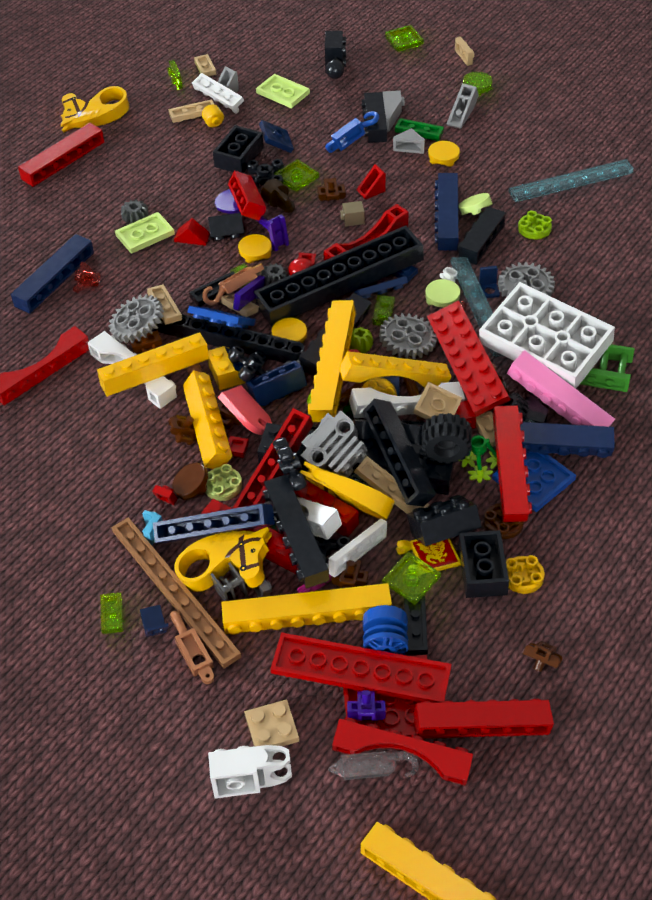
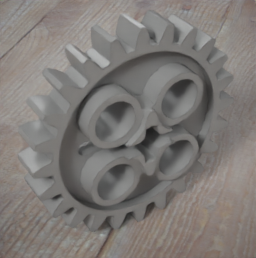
[498,262,555,297]
[109,294,164,344]
[379,313,437,359]

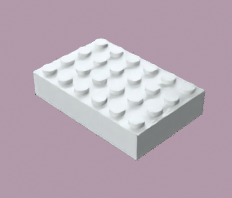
[479,282,615,389]

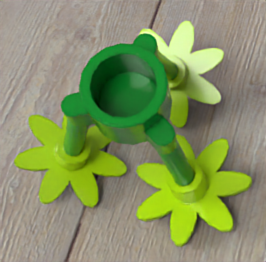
[458,435,497,483]

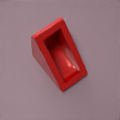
[356,164,386,199]
[174,218,210,246]

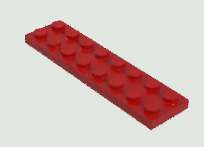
[427,300,510,417]
[270,632,452,703]

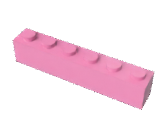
[507,350,615,427]

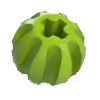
[349,327,374,353]

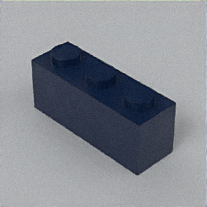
[246,360,307,406]

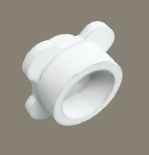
[440,267,459,282]

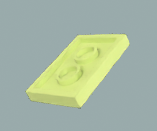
[256,74,310,109]
[115,212,175,254]

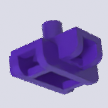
[347,690,386,721]

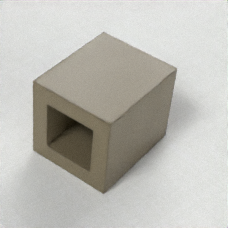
[340,201,365,227]

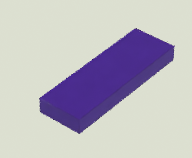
[233,275,265,311]

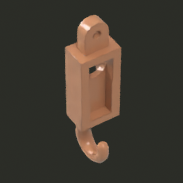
[202,263,264,306]
[170,611,214,684]

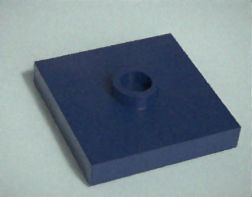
[259,120,294,153]

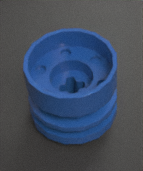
[363,605,408,655]

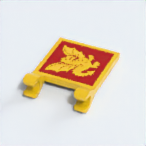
[396,538,461,580]

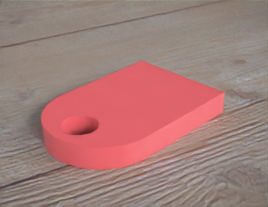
[218,385,272,435]

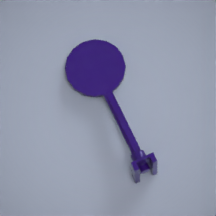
[215,189,289,252]

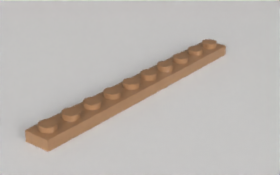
[111,517,242,669]

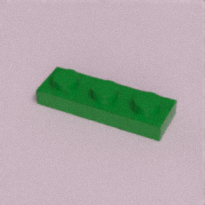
[395,118,444,141]

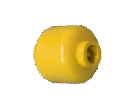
[202,104,224,128]

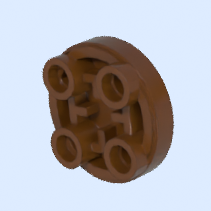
[172,463,208,500]
[484,502,524,539]

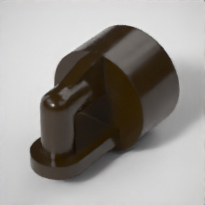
[261,179,295,213]

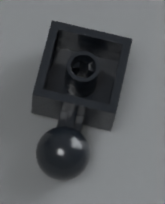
[325,31,346,79]

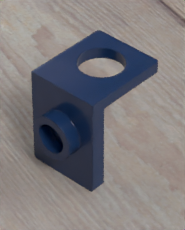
[479,266,500,299]
[140,605,169,637]

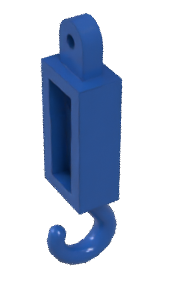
[325,111,379,153]

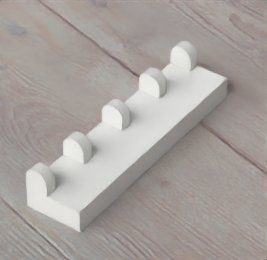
[192,73,244,114]
[326,519,387,577]

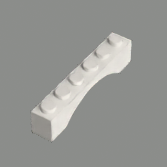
[88,331,177,409]
[349,382,465,418]

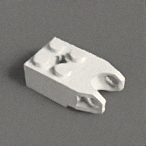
[208,745,292,799]

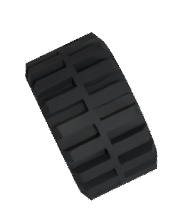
[422,413,472,463]

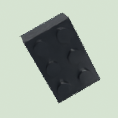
[213,125,264,173]
[407,495,482,546]
[458,530,509,598]

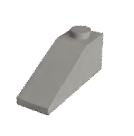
[447,83,479,129]
[382,90,405,132]

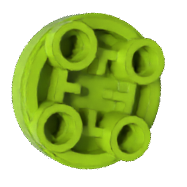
[518,211,552,240]

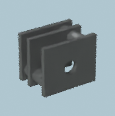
[210,562,248,601]

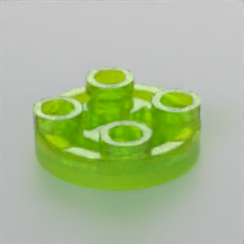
[462,72,493,96]

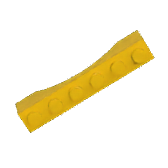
[339,351,451,388]

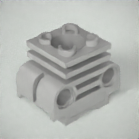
[301,410,367,477]

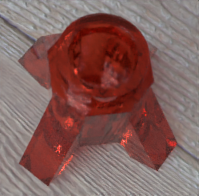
[73,262,100,292]

